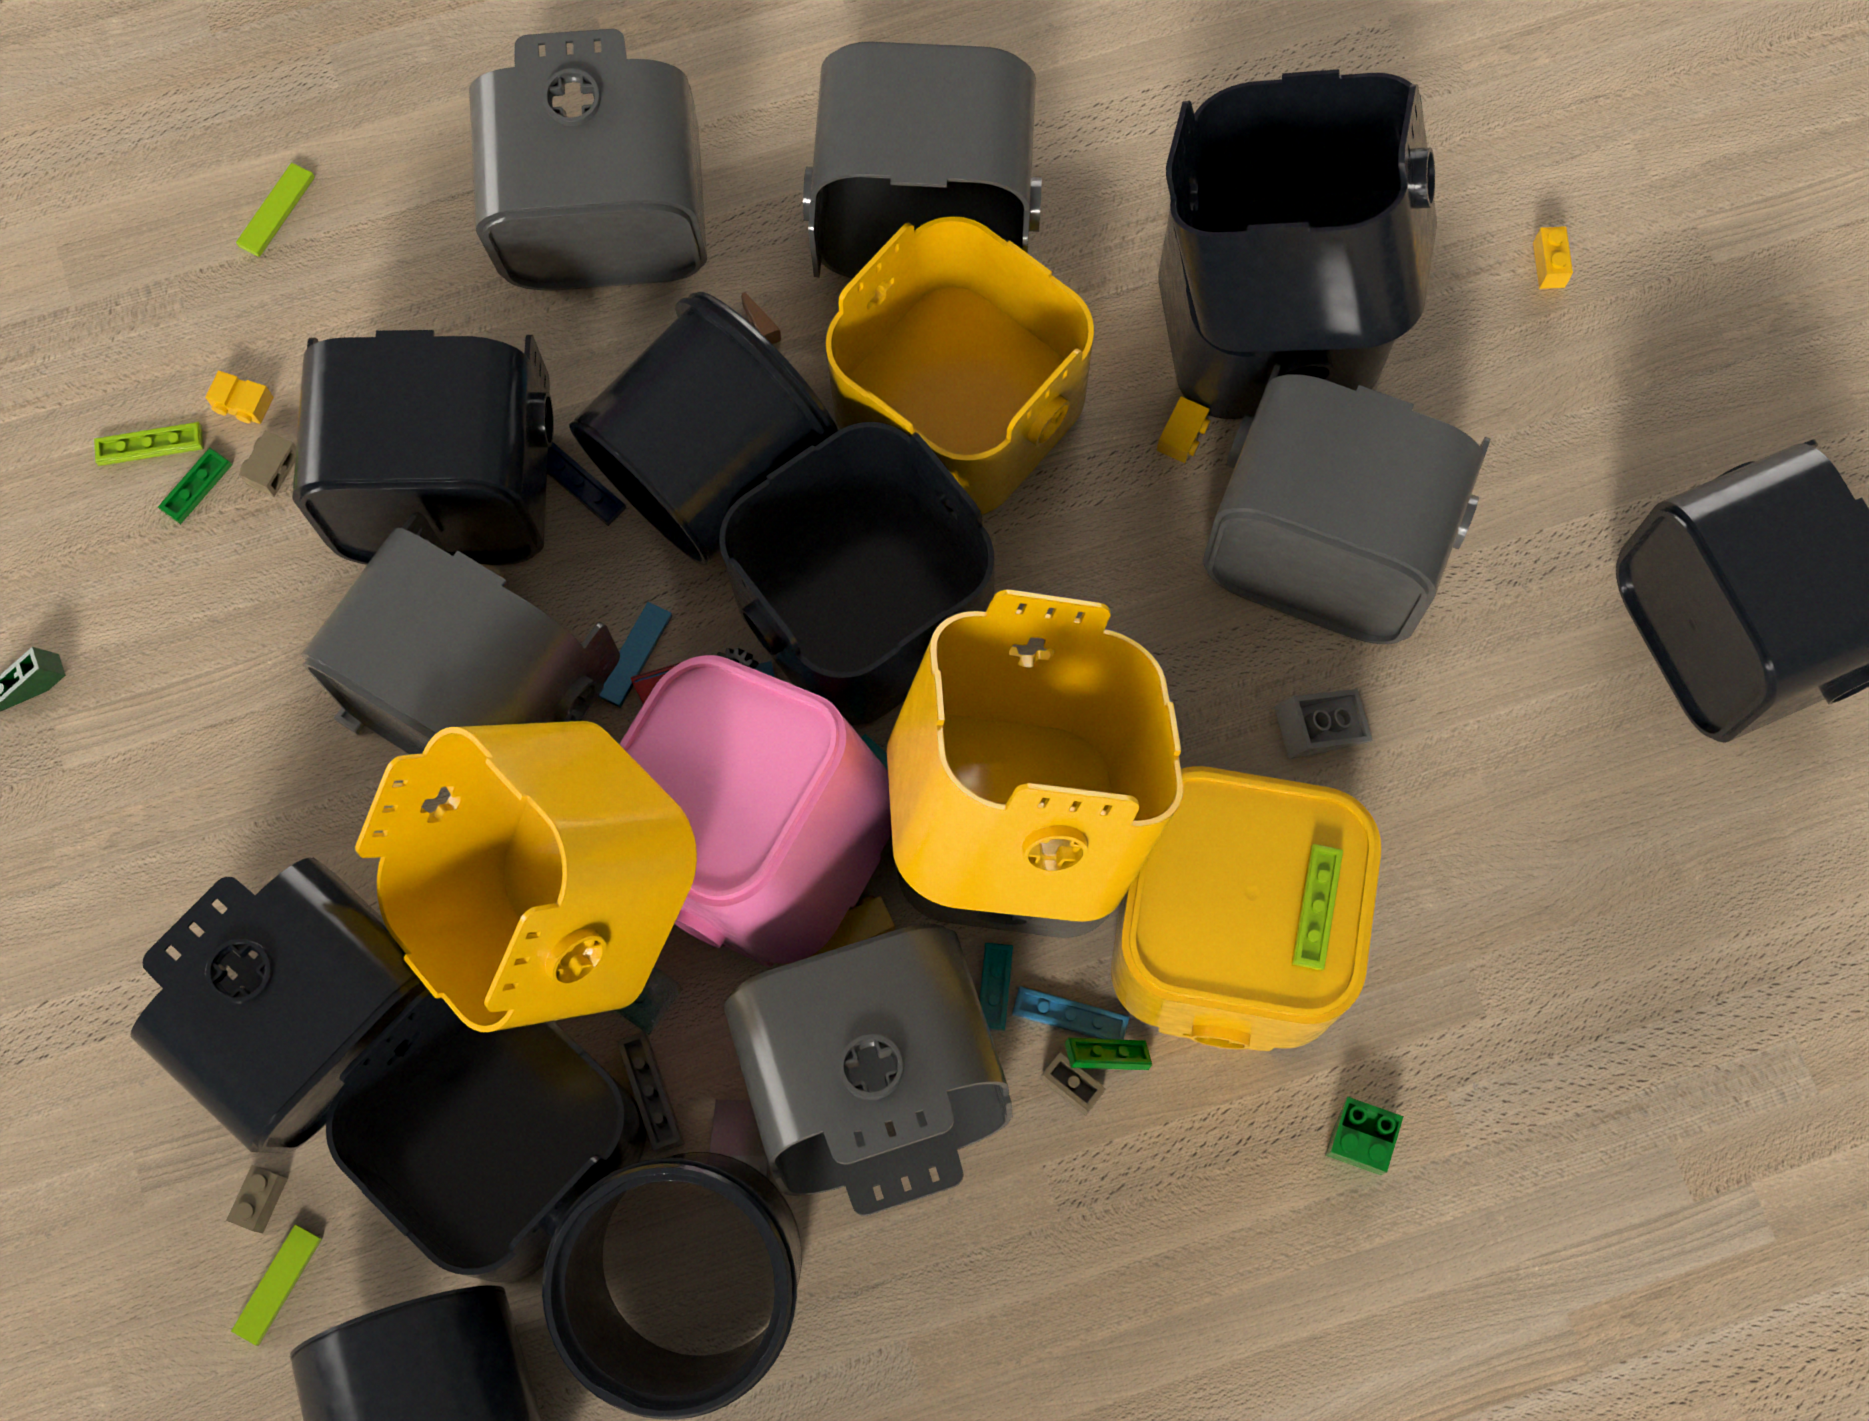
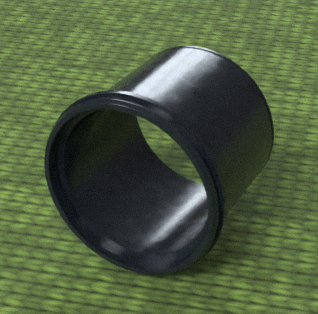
[569,292,839,565]
[542,1152,802,1420]
[290,1285,542,1421]

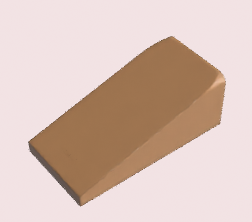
[741,292,781,345]

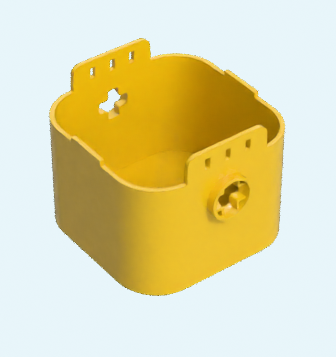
[826,217,1094,514]
[887,590,1183,922]
[355,721,697,1032]
[1111,766,1381,1051]

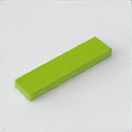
[236,162,315,257]
[94,422,204,466]
[1292,844,1343,971]
[231,1224,322,1346]

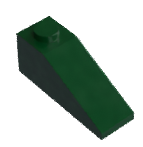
[0,647,66,712]

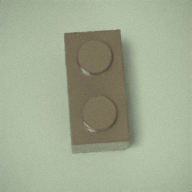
[239,430,296,497]
[1041,1052,1106,1115]
[226,1165,288,1233]

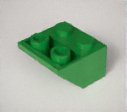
[1325,1097,1404,1175]

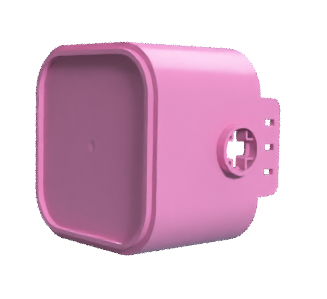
[619,655,892,968]

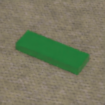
[158,448,232,525]
[1065,1037,1152,1070]

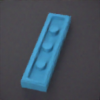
[598,602,672,708]
[1012,986,1130,1040]

